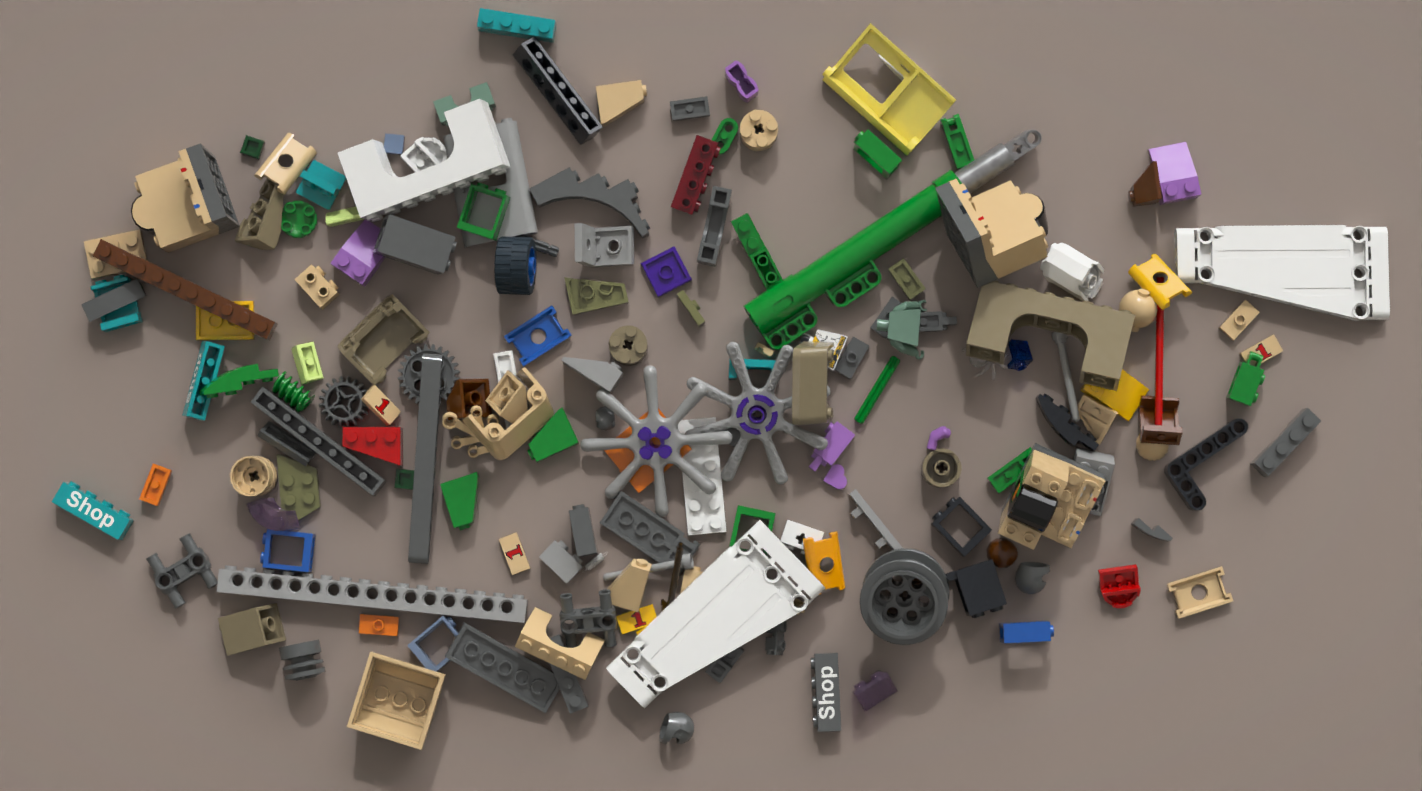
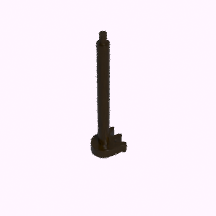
[661,543,683,611]

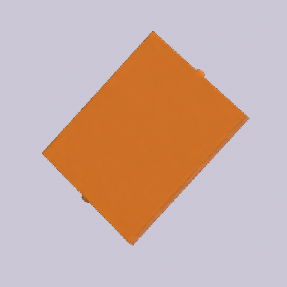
[604,408,692,493]

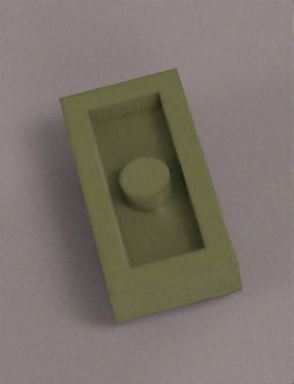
[888,258,926,300]
[677,290,705,327]

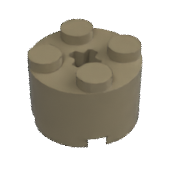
[609,325,648,366]
[921,448,961,488]

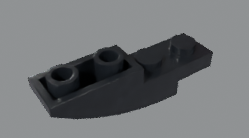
[1036,394,1099,451]

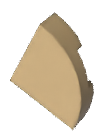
[754,343,774,358]

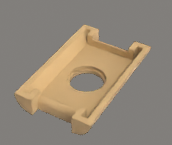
[254,133,317,195]
[1167,566,1233,619]

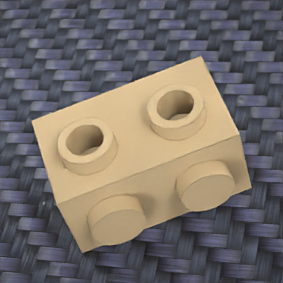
[295,264,340,309]

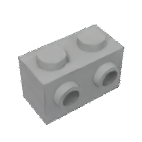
[539,540,583,584]

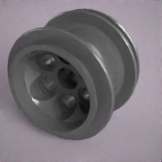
[860,548,950,645]

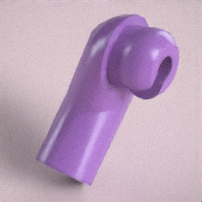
[927,426,951,450]

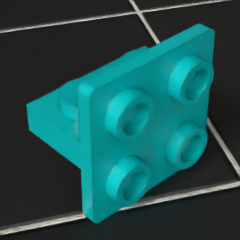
[296,160,346,210]

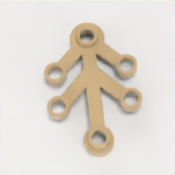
[442,405,499,458]

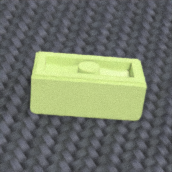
[326,207,365,227]
[292,342,324,385]

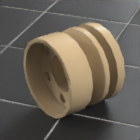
[230,456,278,496]

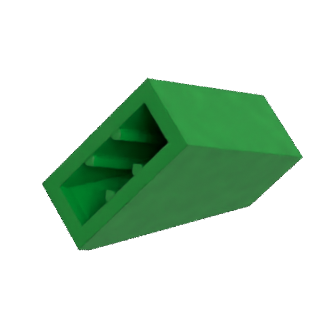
[527,408,579,463]
[440,472,479,531]

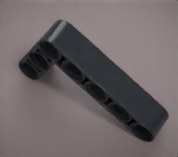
[1164,418,1248,511]

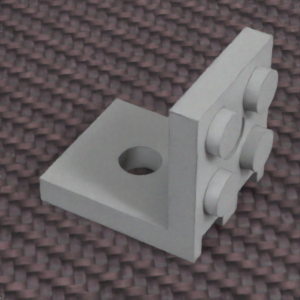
[575,223,634,267]

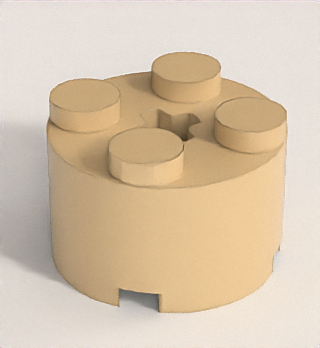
[740,110,778,151]

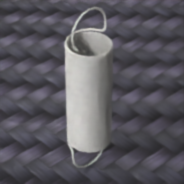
[584,552,608,571]

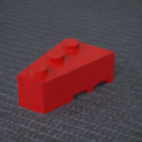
[342,427,403,466]

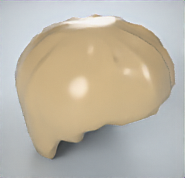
[1136,434,1169,461]

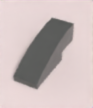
[81,279,147,322]

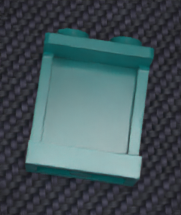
[90,275,143,332]
[728,359,776,380]

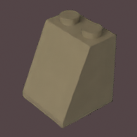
[218,603,286,656]

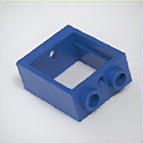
[260,529,316,572]
[999,621,1054,643]

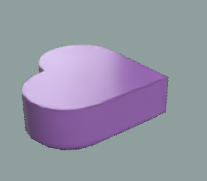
[823,464,847,489]

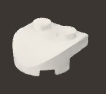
[400,137,447,172]

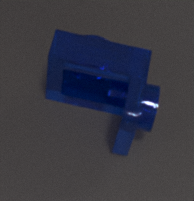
[1007,339,1033,371]

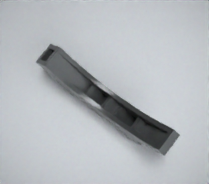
[529,167,650,239]

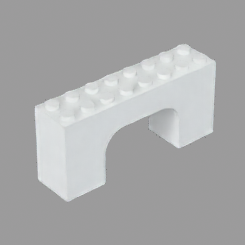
[338,99,510,222]

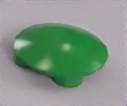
[281,201,317,238]

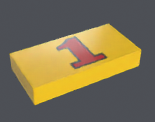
[616,604,657,634]

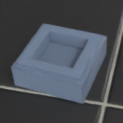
[384,133,405,155]

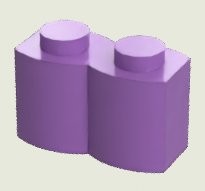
[725,60,758,103]

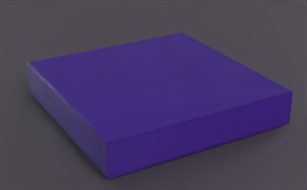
[641,246,692,298]

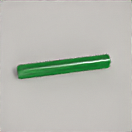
[854,356,900,424]

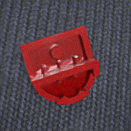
[1098,564,1141,608]

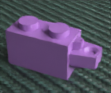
[809,421,855,472]

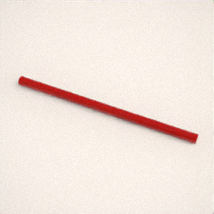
[1155,277,1164,426]

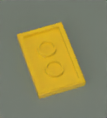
[196,301,254,341]

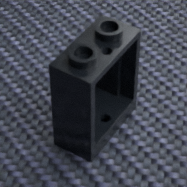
[931,497,992,557]

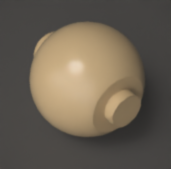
[1119,289,1157,332]

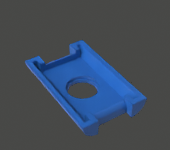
[504,305,572,367]

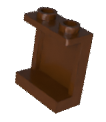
[1138,396,1183,445]

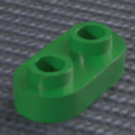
[712,118,738,155]

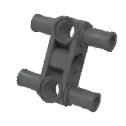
[146,533,218,609]
[559,589,617,648]

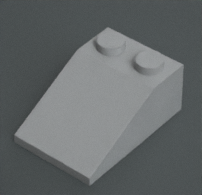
[561,357,624,394]

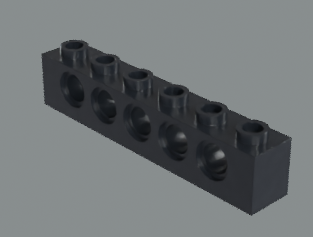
[513,36,603,145]

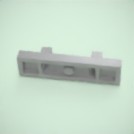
[849,489,902,550]

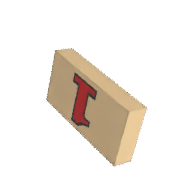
[1239,334,1283,366]
[361,385,401,426]
[499,532,530,575]

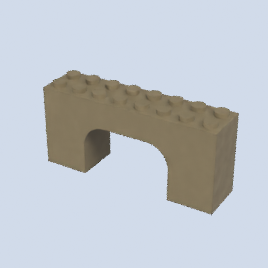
[966,280,1135,391]

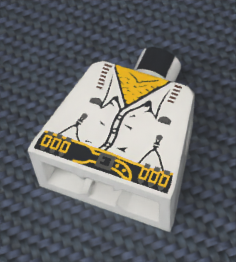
[799,330,848,372]

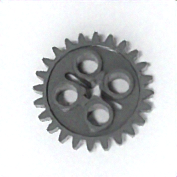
[398,344,460,404]

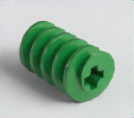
[272,371,315,413]

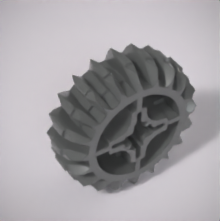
[319,376,369,428]

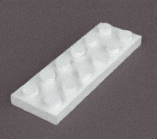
[678,417,726,536]

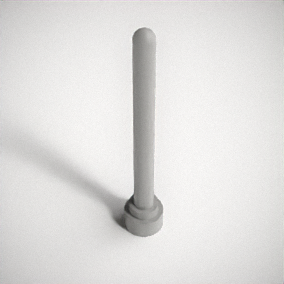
[1051,332,1080,422]
[603,553,694,581]

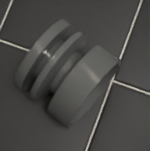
[279,640,326,681]

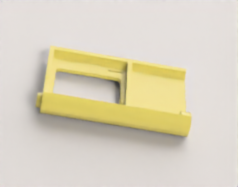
[822,23,956,156]

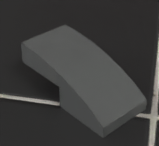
[1131,518,1173,541]
[705,647,744,683]

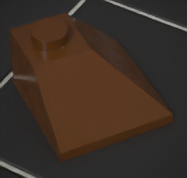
[1128,161,1162,207]
[446,379,492,420]

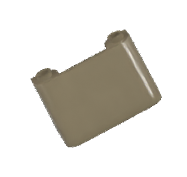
[338,294,430,385]

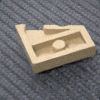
[1077,394,1118,445]

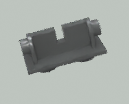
[765,621,787,655]

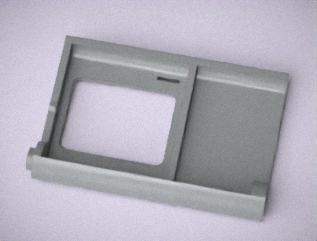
[443,118,538,248]

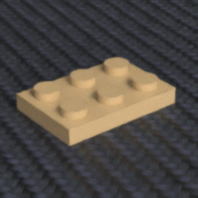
[84,229,148,279]

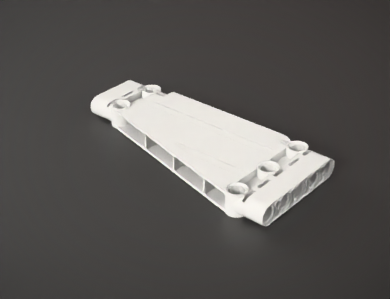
[1174,225,1390,321]
[606,520,825,708]

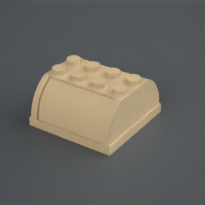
[347,651,446,750]

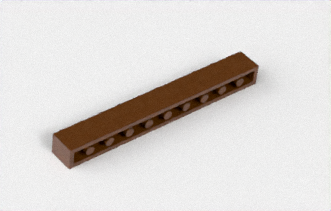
[93,239,278,341]

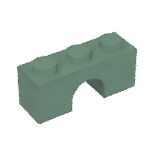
[433,82,496,127]

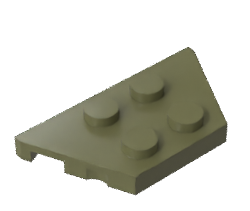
[277,454,321,529]

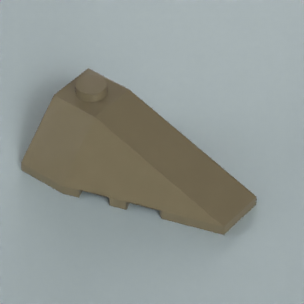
[235,178,284,250]

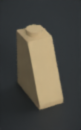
[596,80,647,127]
[607,559,652,612]

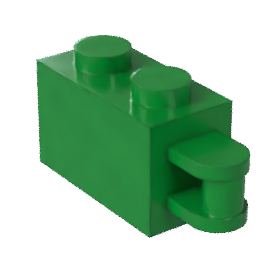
[1226,351,1265,406]

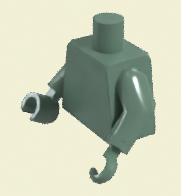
[876,300,927,360]

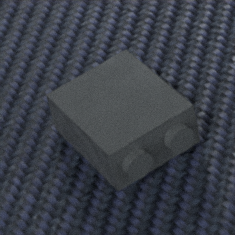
[569,504,598,557]

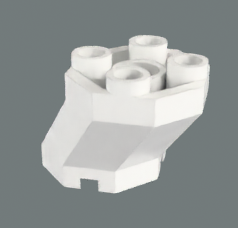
[1040,243,1104,301]

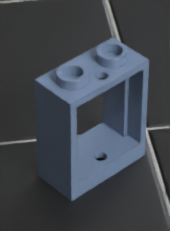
[407,615,458,672]

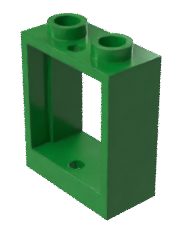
[853,129,902,180]
[457,182,511,241]
[729,505,776,555]

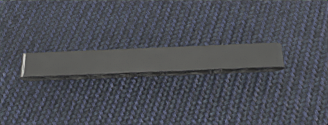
[408,353,443,564]

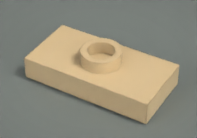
[1219,299,1260,341]

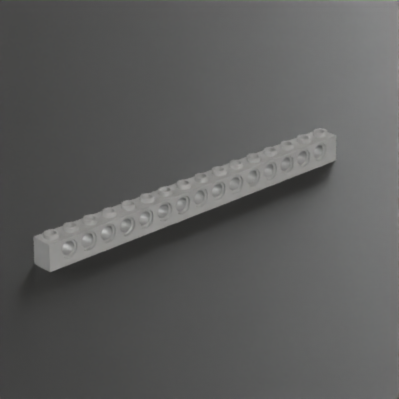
[217,565,528,623]

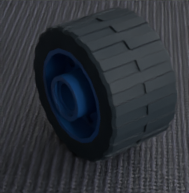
[494,236,537,295]

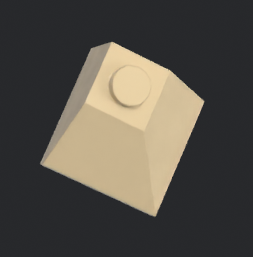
[485,370,528,424]

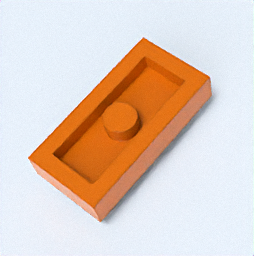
[139,463,172,506]
[359,614,400,636]

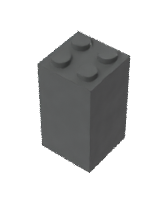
[373,214,457,275]

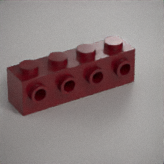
[671,135,721,215]

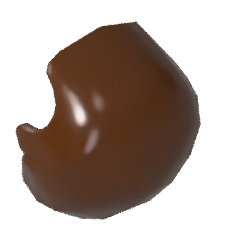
[986,538,1018,568]

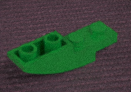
[730,213,783,290]
[200,364,279,398]

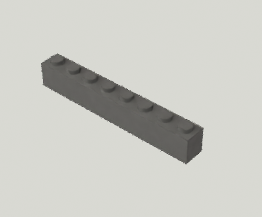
[251,387,387,496]

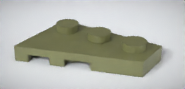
[564,277,629,315]

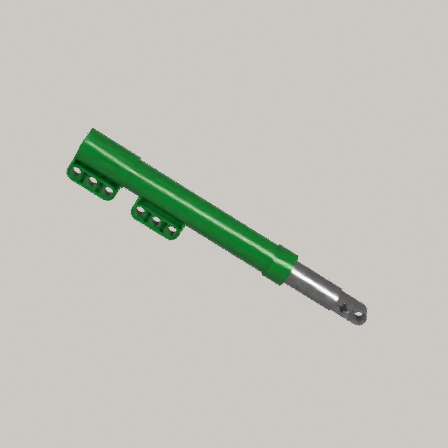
[743,130,1042,349]

